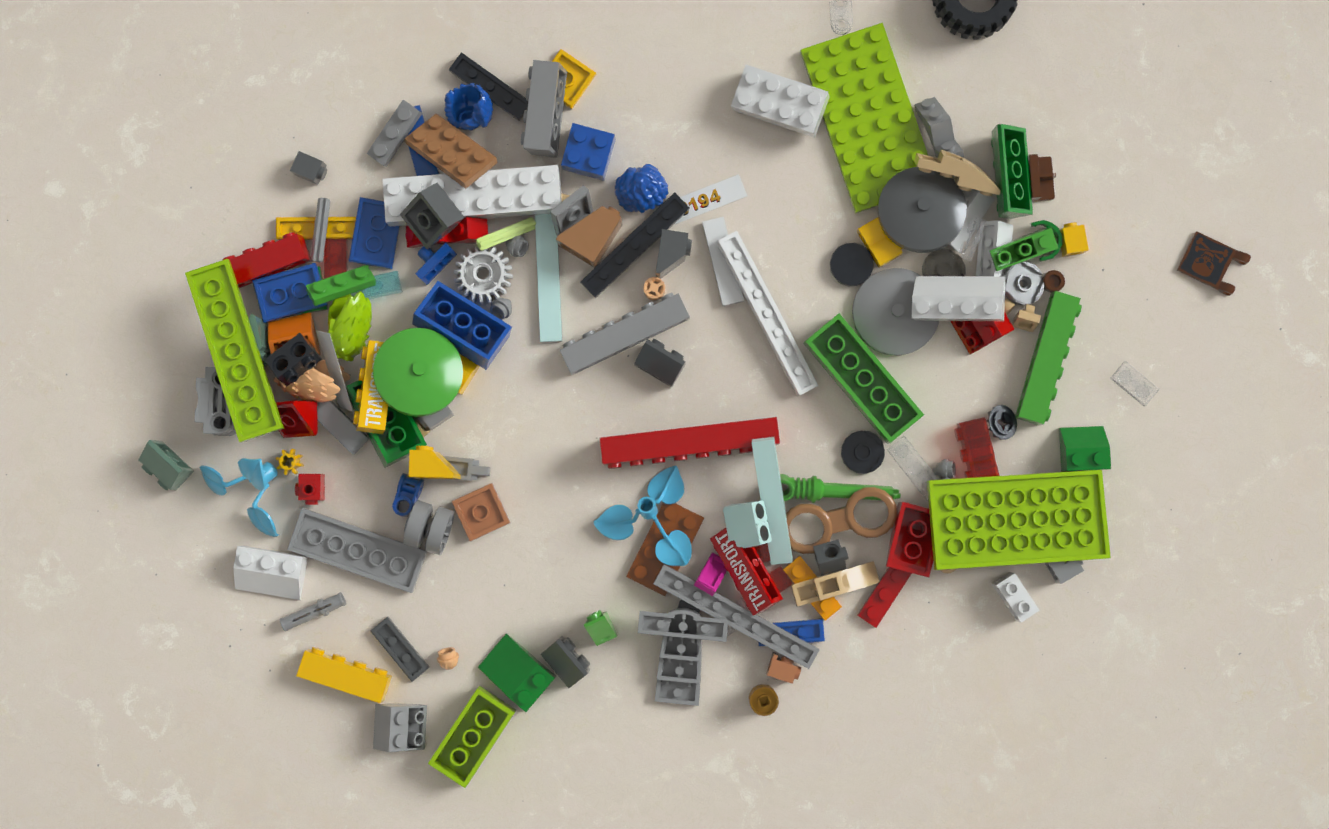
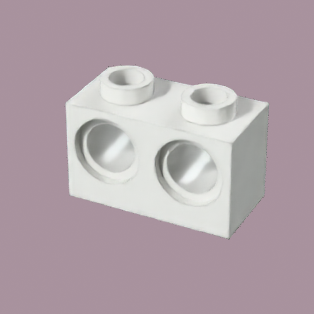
[992,572,1040,623]

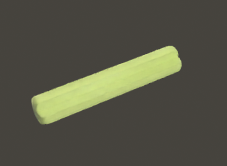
[476,217,536,251]

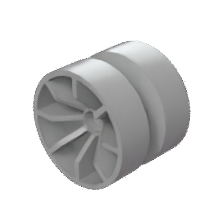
[403,500,454,555]

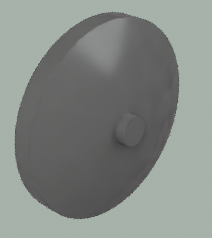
[878,167,967,253]

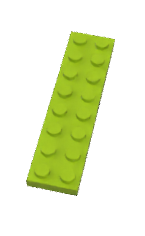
[185,259,284,443]

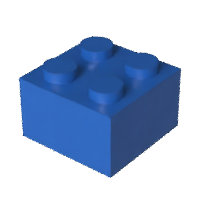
[561,123,616,181]

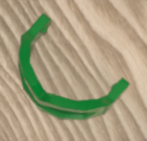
[1030,220,1062,262]

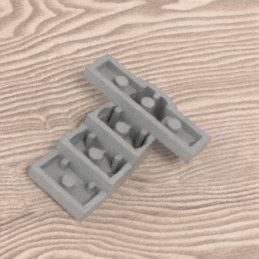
[638,608,728,706]

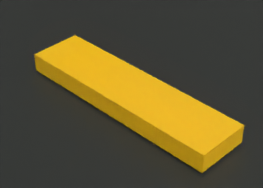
[276,217,356,240]

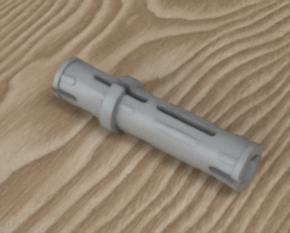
[280,592,346,631]

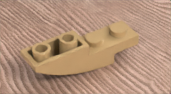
[914,150,1001,196]
[790,561,880,607]

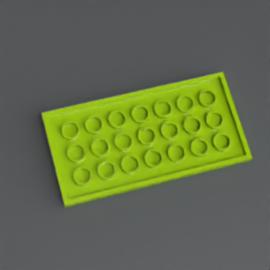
[800,22,928,214]
[927,470,1111,570]

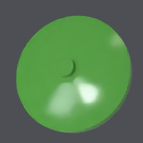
[373,328,463,417]

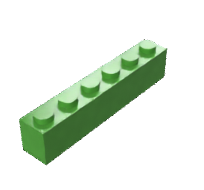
[1015,291,1082,425]

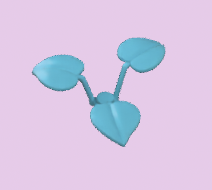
[199,458,279,537]
[594,466,692,566]

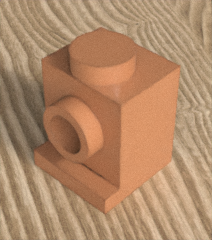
[766,653,801,684]

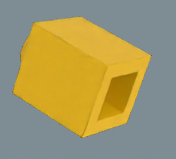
[1060,222,1089,257]

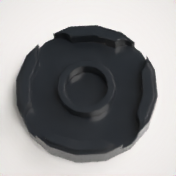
[830,243,874,287]
[841,431,885,474]

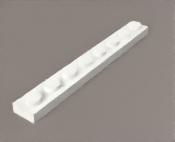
[717,231,818,396]

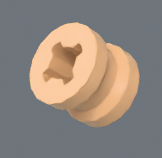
[643,277,665,301]

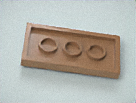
[405,113,497,189]

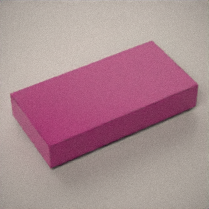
[694,552,727,596]

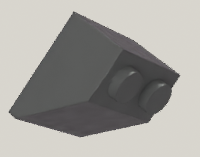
[400,182,465,249]
[656,229,692,279]

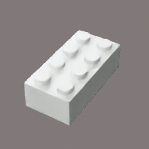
[731,65,830,138]

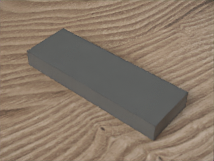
[371,617,430,682]

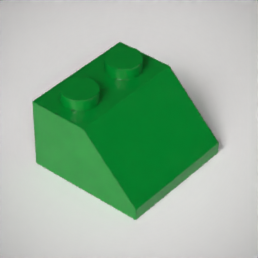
[1059,426,1111,471]

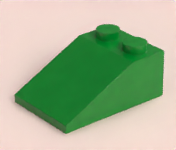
[478,633,556,712]

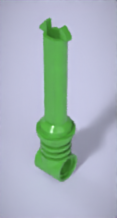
[780,474,901,503]

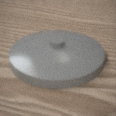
[852,268,939,356]

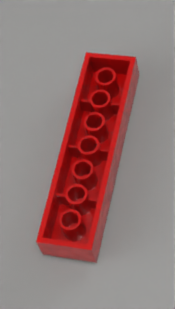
[600,417,780,469]

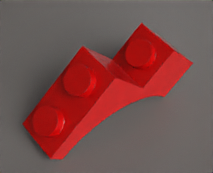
[405,217,488,248]

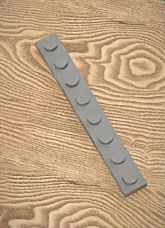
[653,564,819,669]

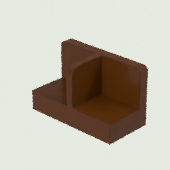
[1028,154,1056,201]

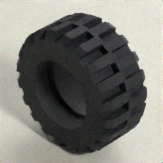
[932,0,1018,40]

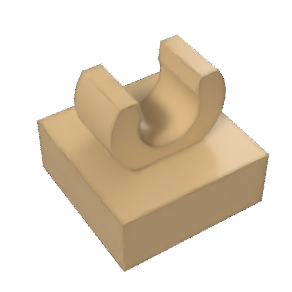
[1012,304,1041,332]

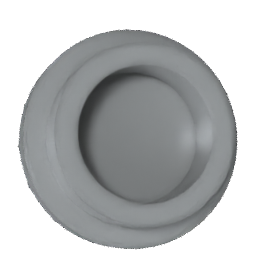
[506,236,529,257]
[490,298,512,320]
[932,459,956,479]

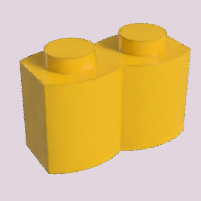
[857,217,903,268]

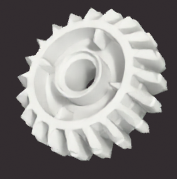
[454,245,513,304]

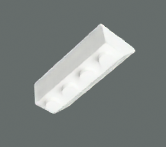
[912,276,1005,321]

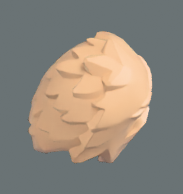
[273,360,350,403]

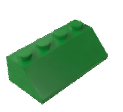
[991,124,1033,219]
[346,381,427,468]

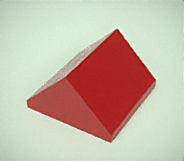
[276,401,318,438]

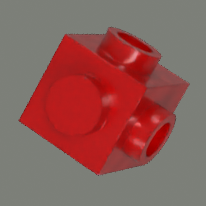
[295,474,325,505]

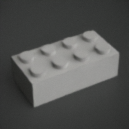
[521,60,567,157]

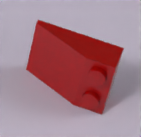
[886,502,934,578]

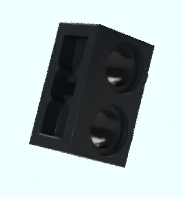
[265,333,322,386]

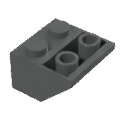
[634,339,686,387]
[540,636,590,688]

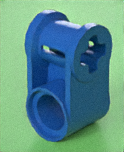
[392,473,424,517]

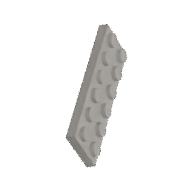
[287,508,427,593]

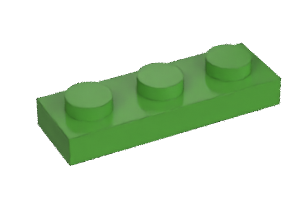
[306,265,376,306]

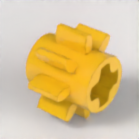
[275,449,304,475]

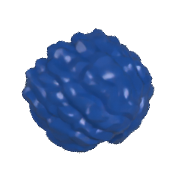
[444,83,493,130]
[615,164,669,213]

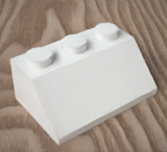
[233,546,308,600]

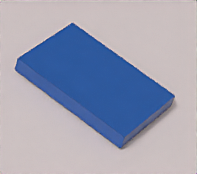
[349,197,400,269]
[252,263,328,323]

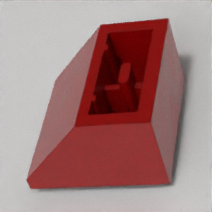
[950,312,1014,355]

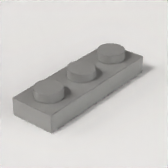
[367,100,422,167]

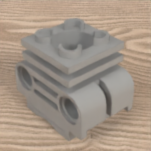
[195,367,236,436]

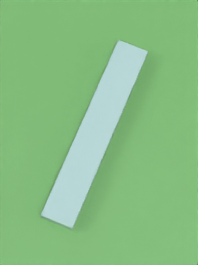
[535,214,562,342]
[752,437,793,565]

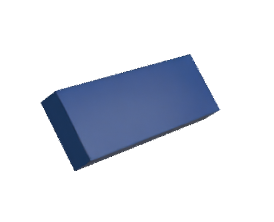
[758,619,825,646]

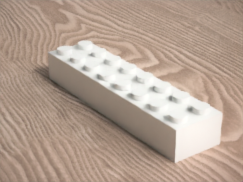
[382,165,562,227]

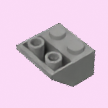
[373,703,427,752]

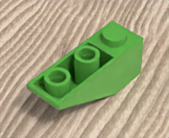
[989,228,1058,271]
[584,610,618,646]

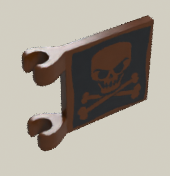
[1177,231,1251,296]

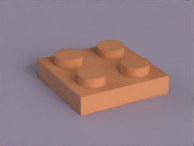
[452,483,510,541]

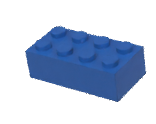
[412,281,512,370]

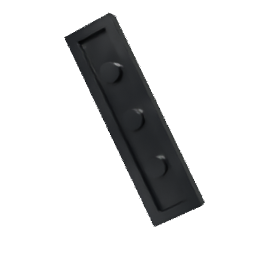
[449,52,528,121]

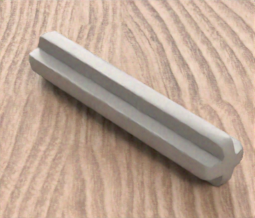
[311,198,330,262]

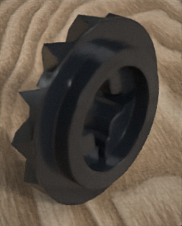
[986,405,1017,440]

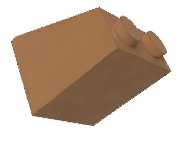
[556,206,623,268]

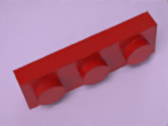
[857,567,912,628]

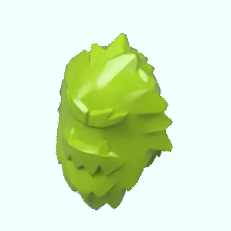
[327,291,372,362]

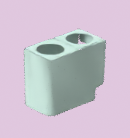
[723,500,772,548]

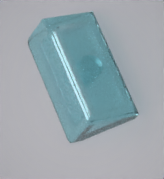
[357,271,402,299]

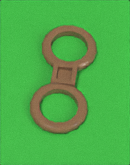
[786,487,897,554]

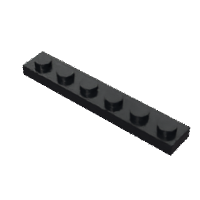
[580,192,690,298]

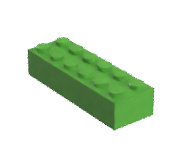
[803,313,924,444]

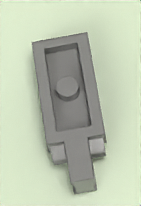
[443,456,490,481]

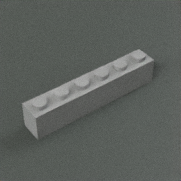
[560,293,690,375]

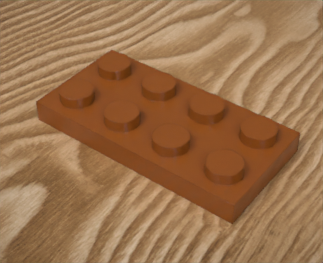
[626,503,704,596]

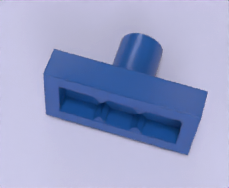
[415,243,457,285]

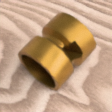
[749,684,779,716]

